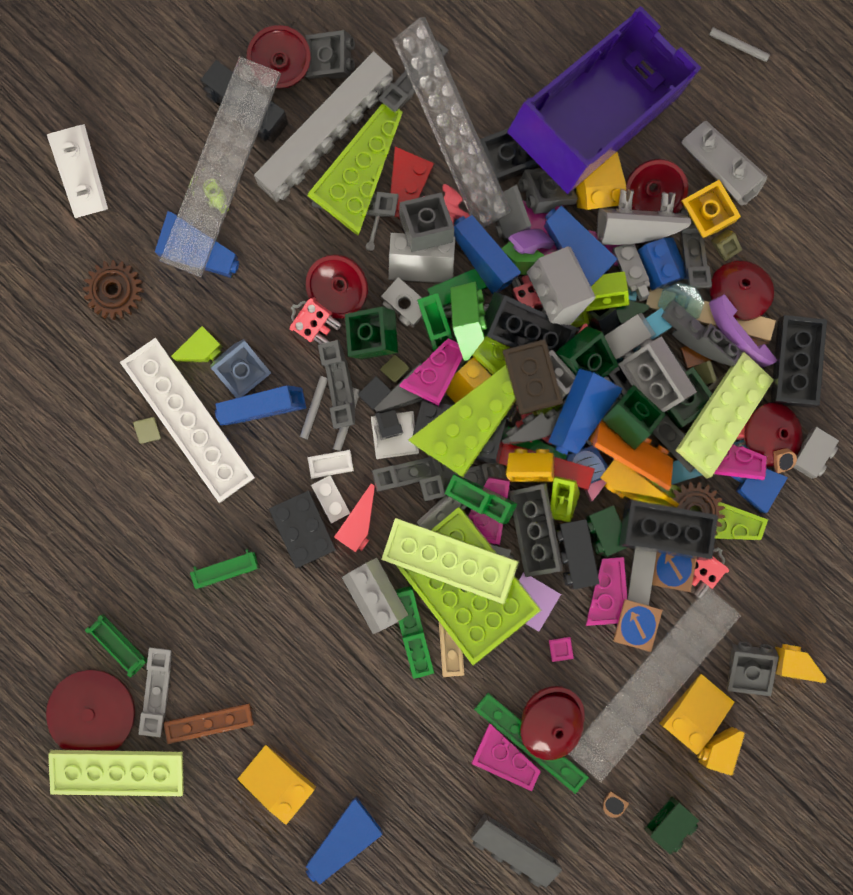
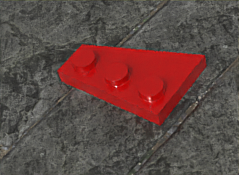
[391,147,434,219]

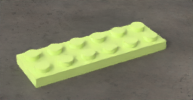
[676,352,774,479]
[381,518,519,604]
[49,750,184,796]

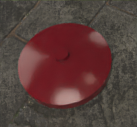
[46,670,135,751]

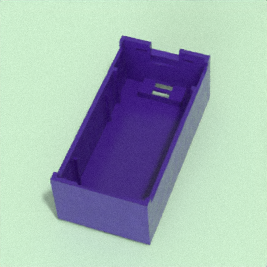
[507,6,701,194]

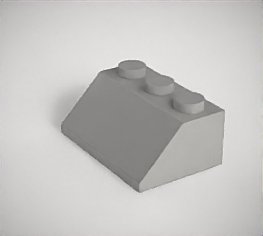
[388,233,455,283]
[527,246,596,325]
[618,336,697,412]
[342,558,408,634]

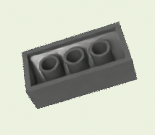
[509,484,563,577]
[470,813,562,887]

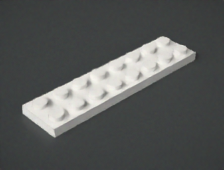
[120,338,255,503]

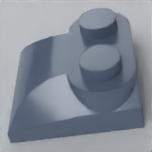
[210,339,271,398]

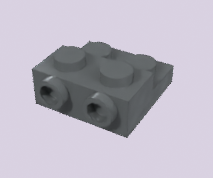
[305,30,355,79]
[519,168,578,214]
[726,641,779,696]

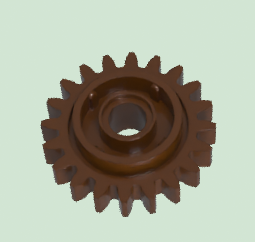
[83,260,144,320]
[669,482,725,534]

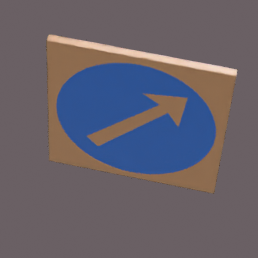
[652,553,697,592]
[613,599,662,652]

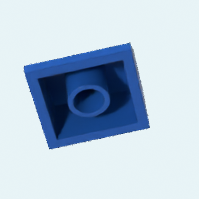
[637,237,687,291]

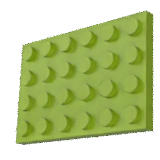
[396,507,542,665]

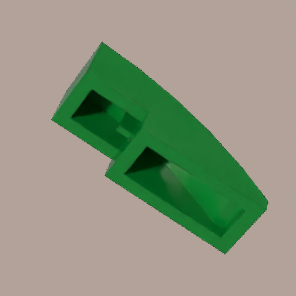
[417,292,453,352]
[444,474,517,524]

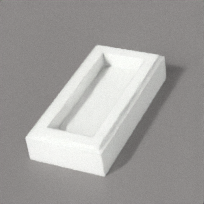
[307,450,354,479]

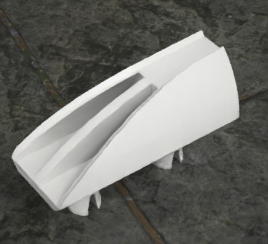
[47,124,108,218]

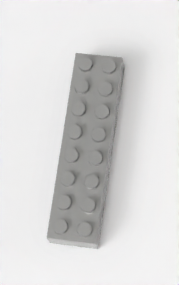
[254,51,393,203]

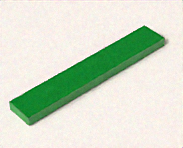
[474,692,589,794]

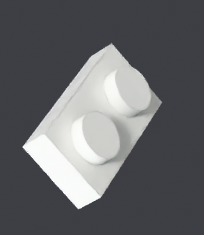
[311,475,350,524]

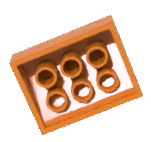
[588,413,673,491]

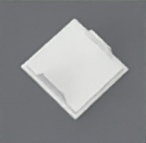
[371,411,419,459]

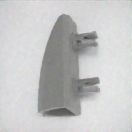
[681,121,767,205]
[597,189,691,245]

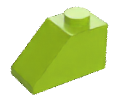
[586,271,629,311]
[171,326,223,362]

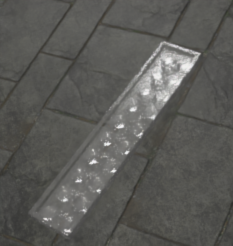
[393,17,512,229]
[160,56,281,277]
[568,587,741,782]

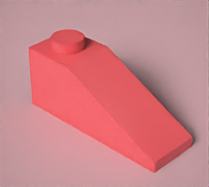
[334,484,375,552]

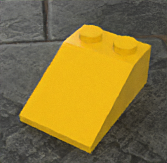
[576,152,626,210]
[600,459,679,508]
[659,673,734,755]
[238,745,316,825]

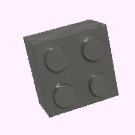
[399,192,454,252]

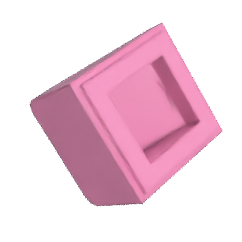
[584,480,606,502]

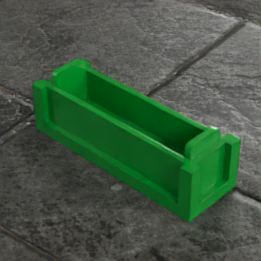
[190,549,259,589]
[85,614,147,677]

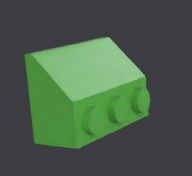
[450,282,487,361]

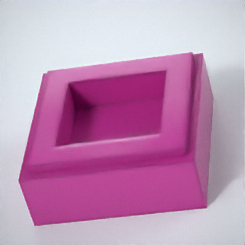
[548,637,574,662]

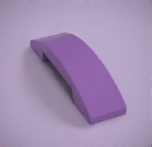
[709,294,777,368]

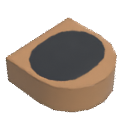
[773,448,797,473]
[602,791,629,818]

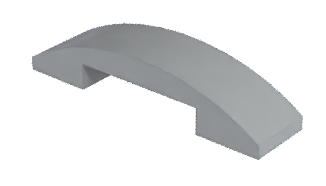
[138,647,172,737]

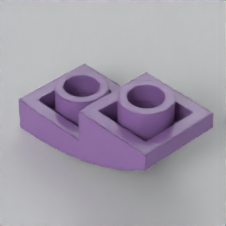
[509,229,555,254]

